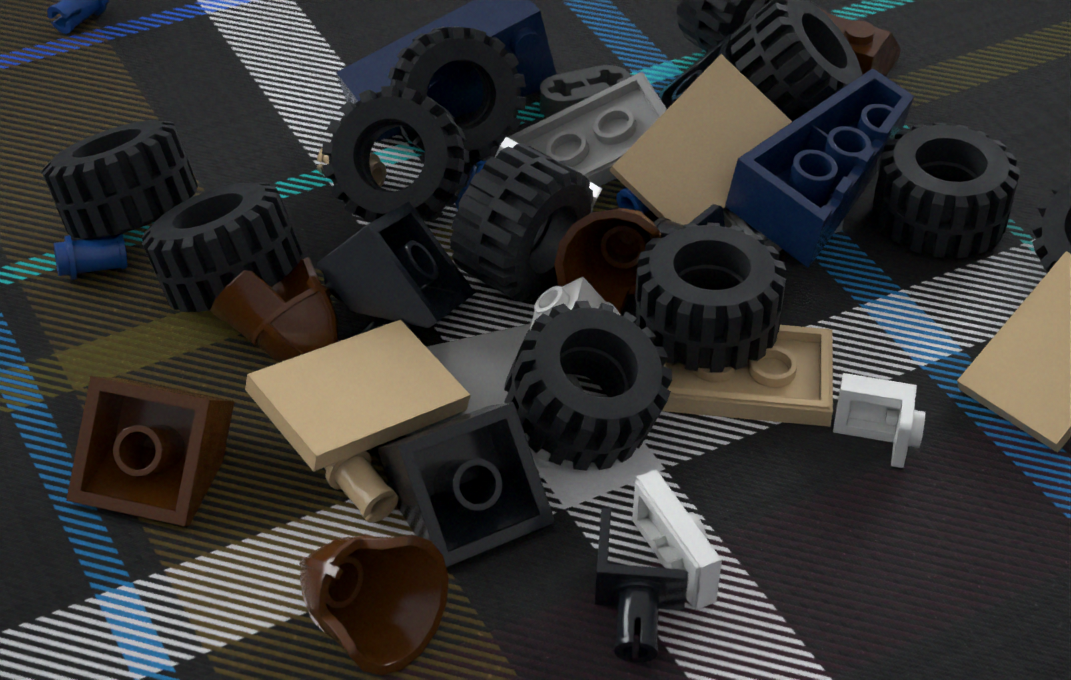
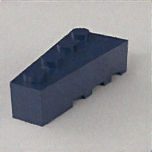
[336,0,557,142]
[725,68,914,268]

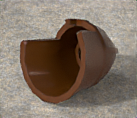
[554,208,661,315]
[211,256,338,363]
[299,535,449,676]

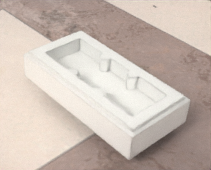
[632,469,722,610]

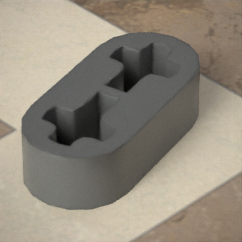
[539,65,631,118]

